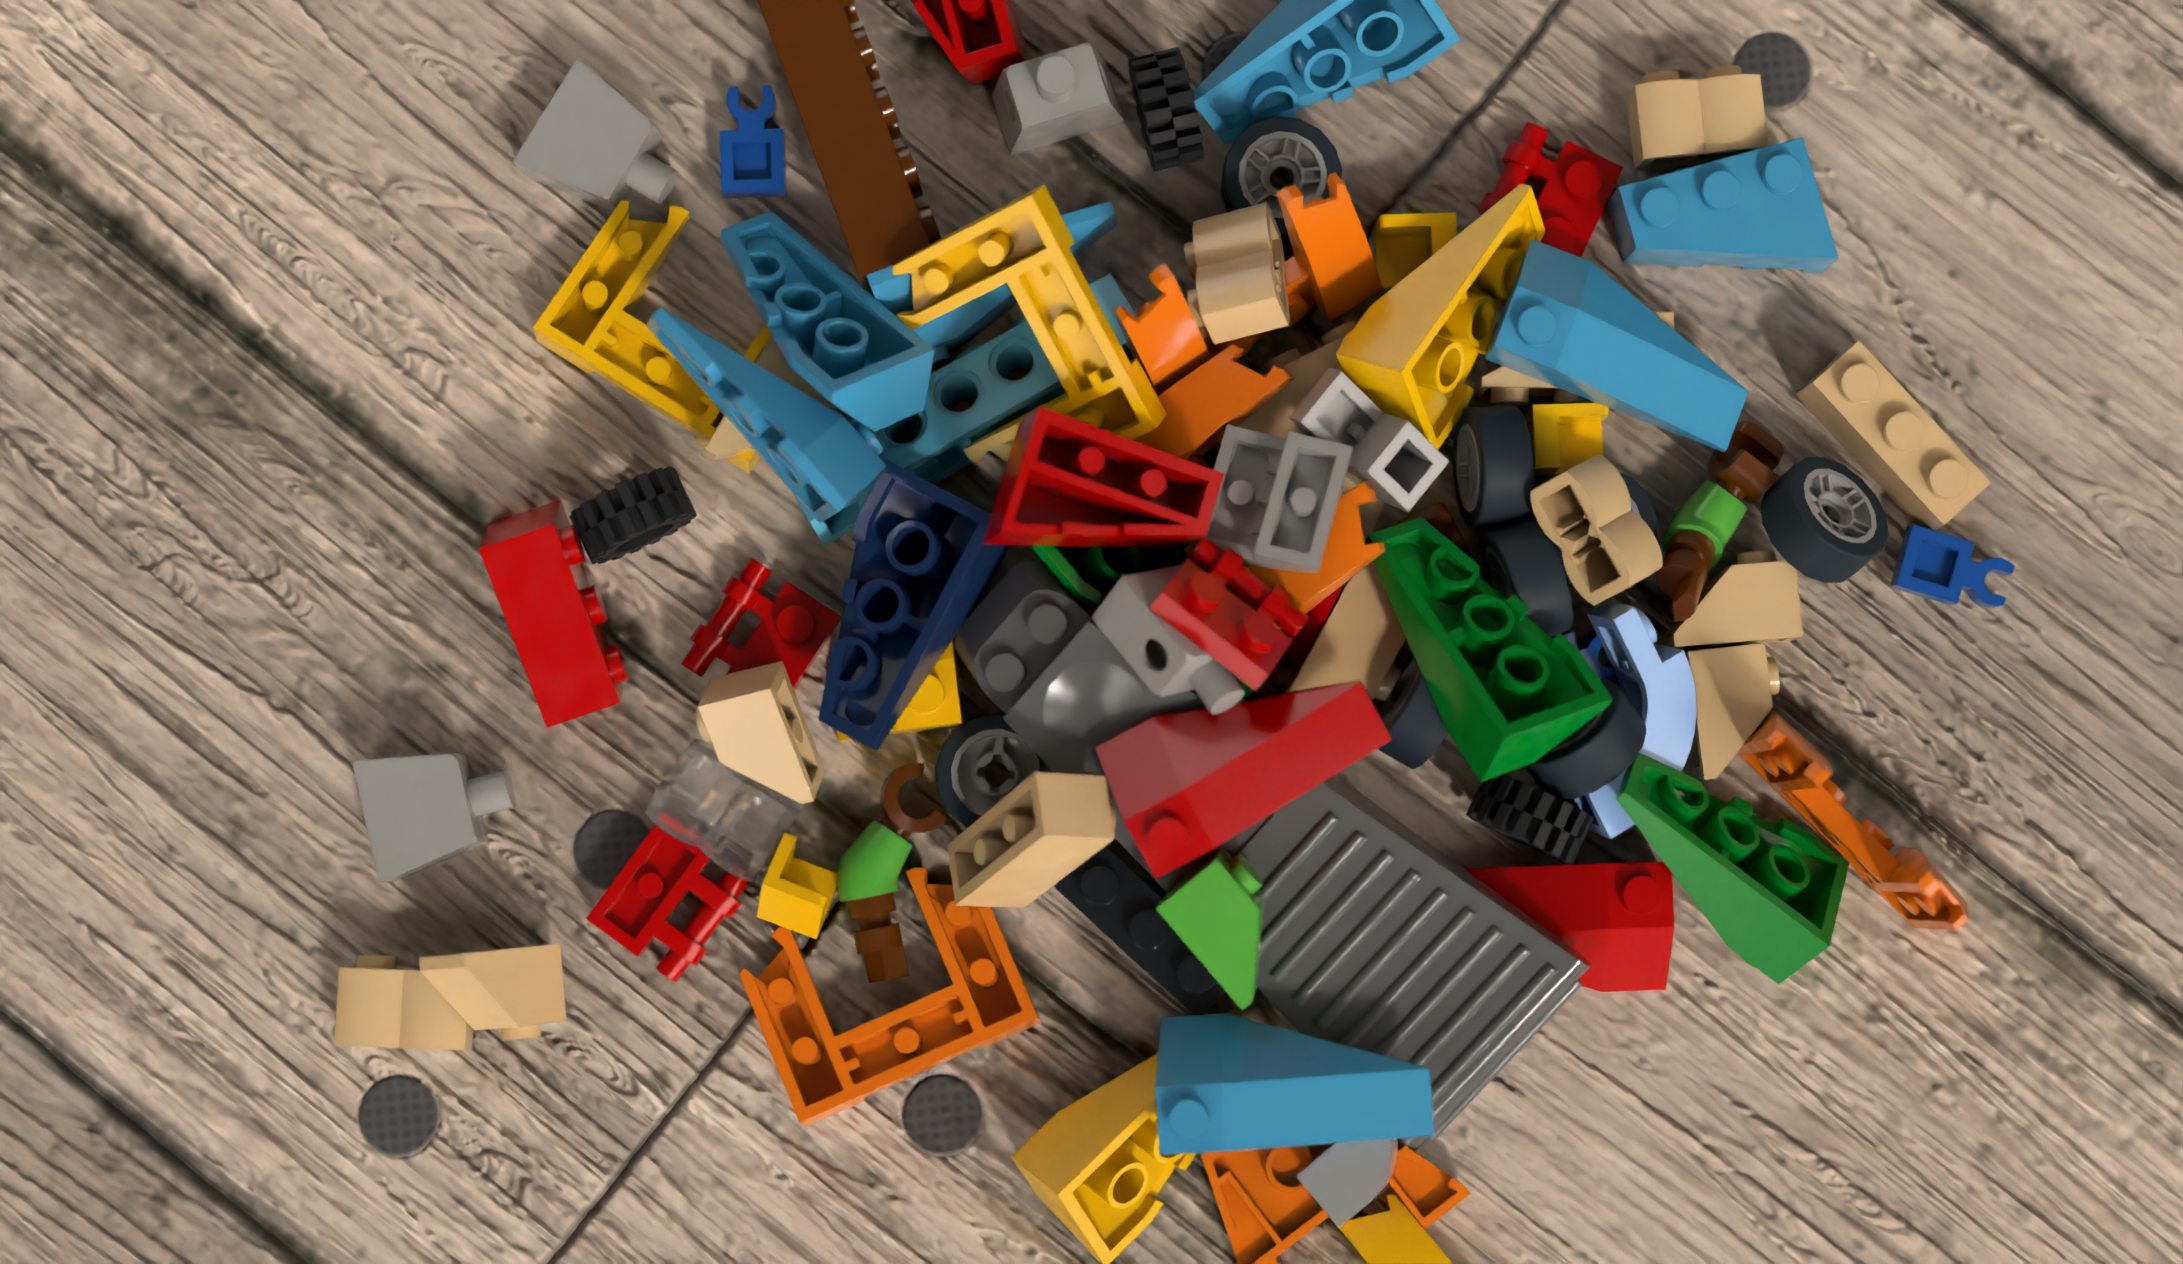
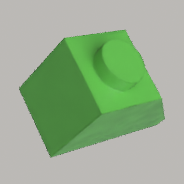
[1156,847,1265,1010]

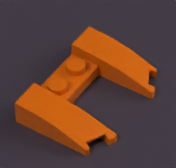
[1114,172,1383,396]
[1133,344,1385,632]
[1737,711,1968,931]
[739,867,1042,1126]

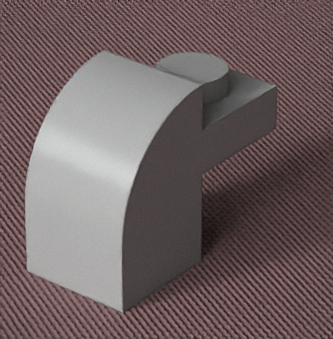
[1289,367,1449,512]
[1296,1138,1398,1228]

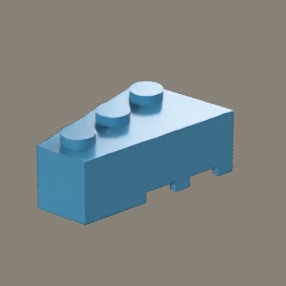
[1606,137,1839,274]

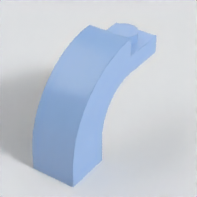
[1570,601,1697,839]

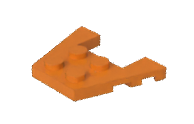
[1200,1140,1471,1264]

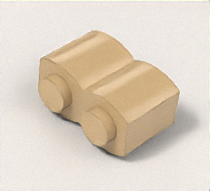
[1626,66,1768,171]
[1184,202,1290,345]
[1530,454,1663,606]
[334,955,473,1050]

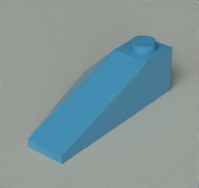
[1193,0,1461,144]
[720,211,935,431]

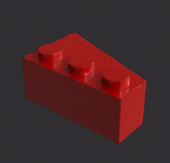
[911,0,1029,85]
[982,406,1224,548]
[478,499,630,728]

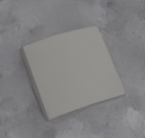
[1191,424,1353,573]

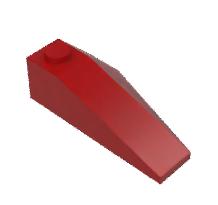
[1095,680,1392,878]
[1464,862,1675,992]

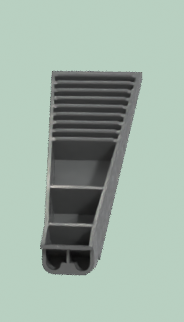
[954,560,1592,1151]

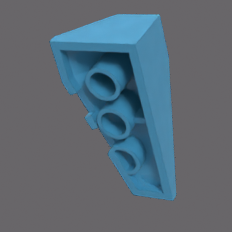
[866,201,1115,370]
[1484,239,1749,452]
[646,308,887,523]
[1155,1013,1435,1155]

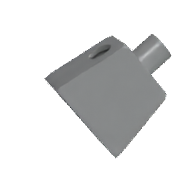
[992,43,1124,156]
[513,59,678,211]
[1092,562,1244,715]
[352,753,516,882]

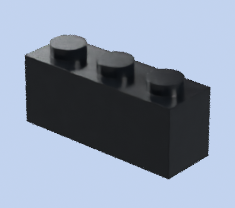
[1054,846,1225,1015]

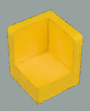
[1374,212,1457,289]
[1524,403,1609,476]
[757,832,838,940]

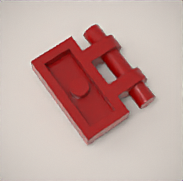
[1478,122,1624,258]
[1149,536,1309,691]
[681,558,842,691]
[586,814,752,983]

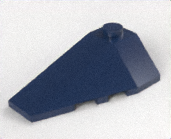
[818,461,1010,751]

